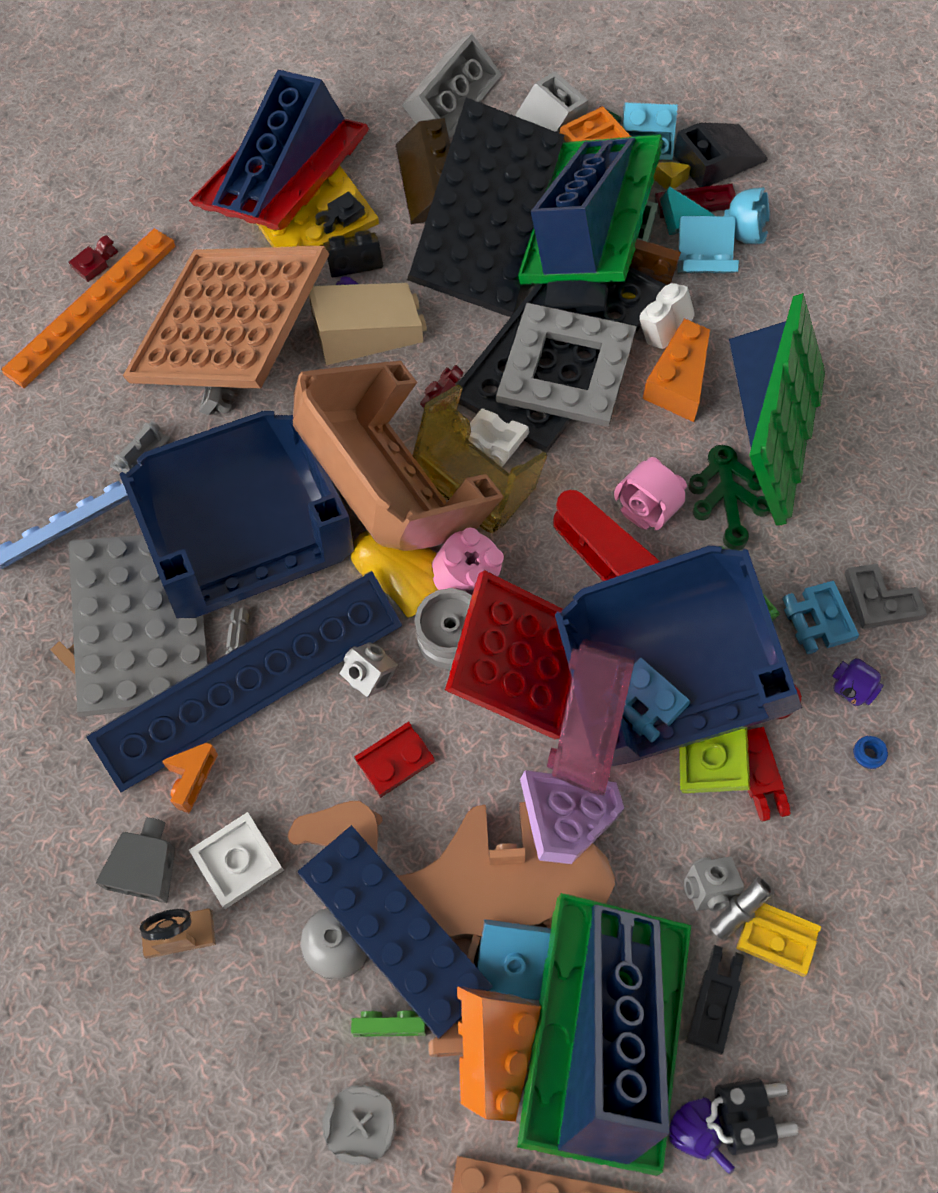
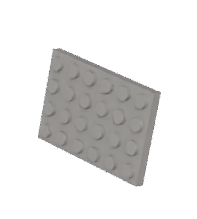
[69,535,208,717]

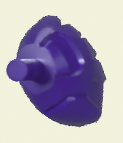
[669,1097,735,1175]

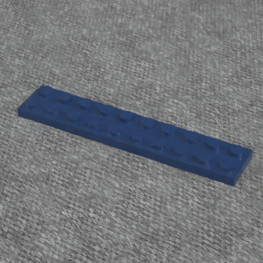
[86,571,403,793]

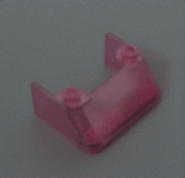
[547,639,636,796]

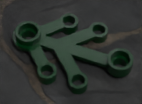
[688,445,770,550]

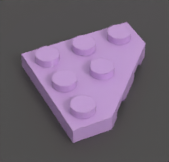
[520,770,624,864]

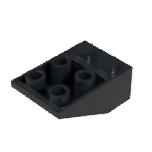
[673,122,768,187]

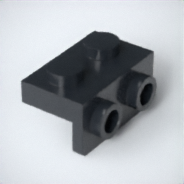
[323,230,383,278]

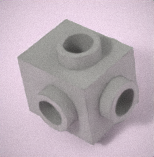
[340,642,398,697]
[684,856,745,911]

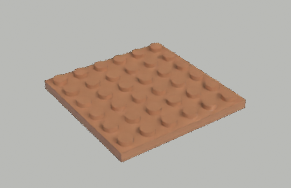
[123,246,329,389]

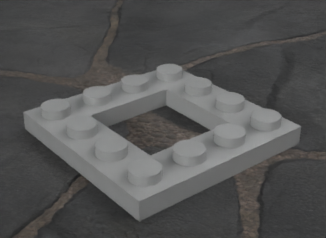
[496,303,637,427]

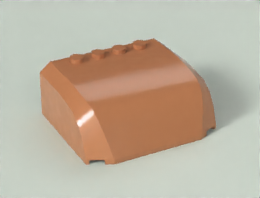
[293,360,504,551]

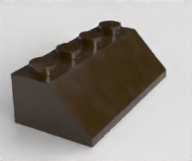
[395,118,451,225]

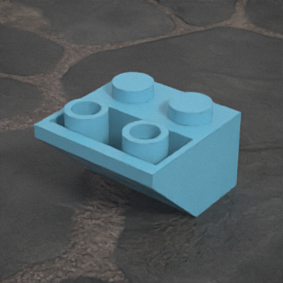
[622,103,678,160]

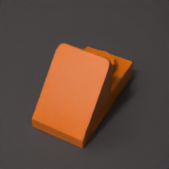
[162,743,218,814]

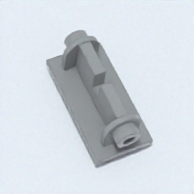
[110,421,170,474]

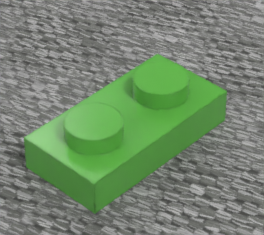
[351,1010,426,1037]

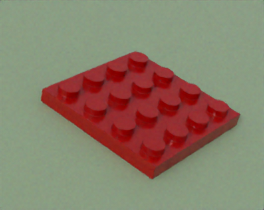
[445,570,575,740]

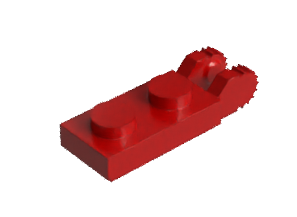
[747,727,791,822]

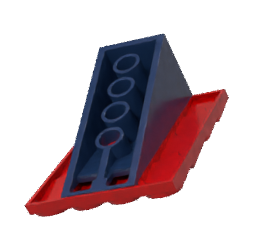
[189,69,370,230]

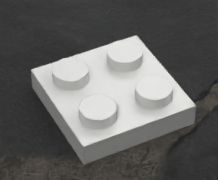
[189,812,284,909]

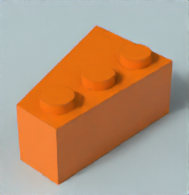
[643,318,710,422]
[457,986,541,1122]

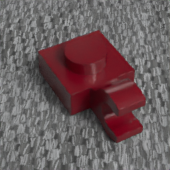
[68,235,118,282]

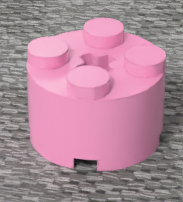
[614,457,687,530]
[432,527,504,595]

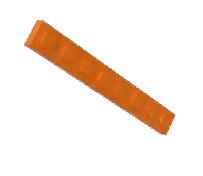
[1,228,176,388]

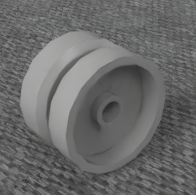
[414,588,472,670]

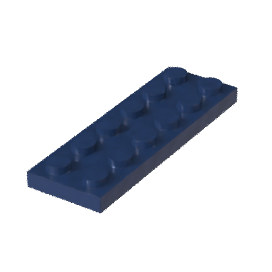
[297,825,493,1040]

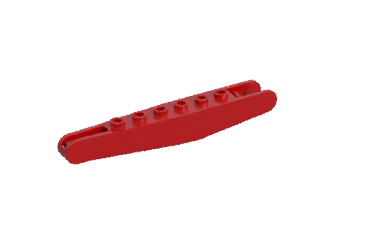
[553,490,802,719]

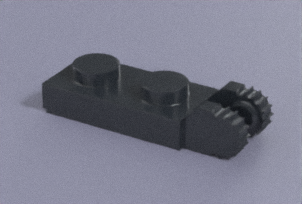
[686,945,744,1055]

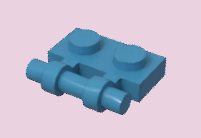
[782,581,859,654]
[604,658,691,742]

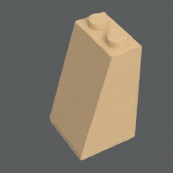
[309,283,427,365]

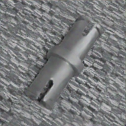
[710,877,775,941]

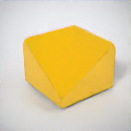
[654,162,691,190]

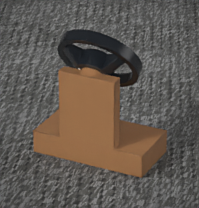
[140,908,216,959]

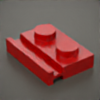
[354,721,435,798]

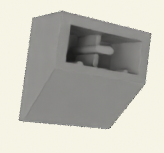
[515,71,588,133]

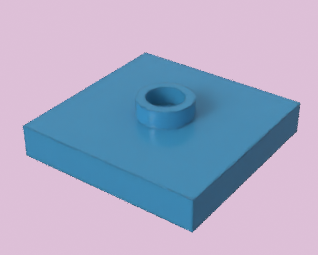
[476,919,551,1001]

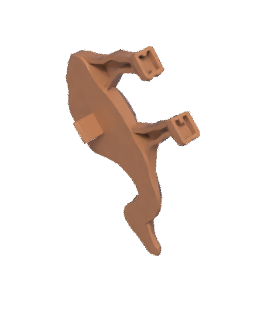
[288,801,615,1057]

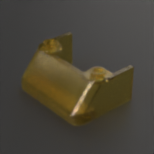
[412,384,548,533]

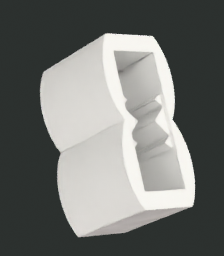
[639,283,695,349]

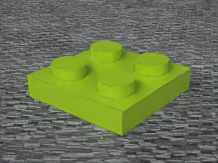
[679,728,750,794]

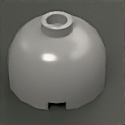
[300,908,368,979]

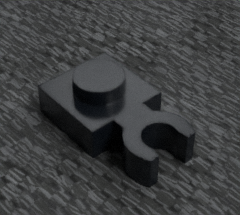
[315,191,365,234]

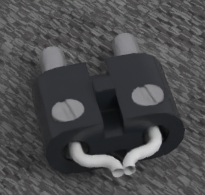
[706,1078,798,1155]

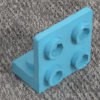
[677,216,739,273]

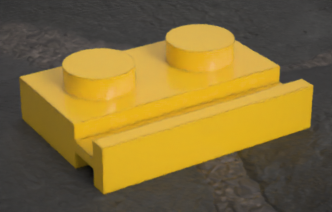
[736,903,822,977]

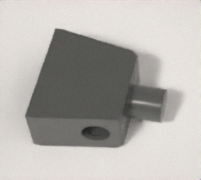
[96,817,175,903]

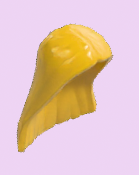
[350,530,438,618]

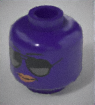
[832,658,884,706]

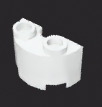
[462,409,529,467]

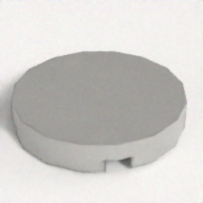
[323,1085,397,1165]

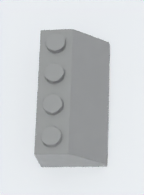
[401,33,502,139]

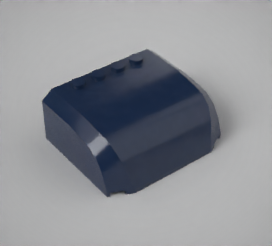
[119,411,354,618]
[555,545,802,767]

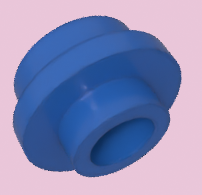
[853,736,888,769]

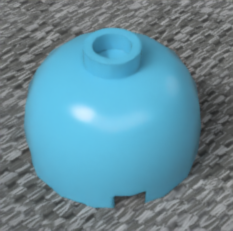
[724,187,770,244]

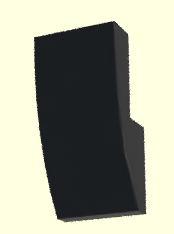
[545,280,608,314]

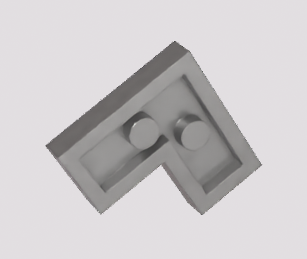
[845,564,927,629]

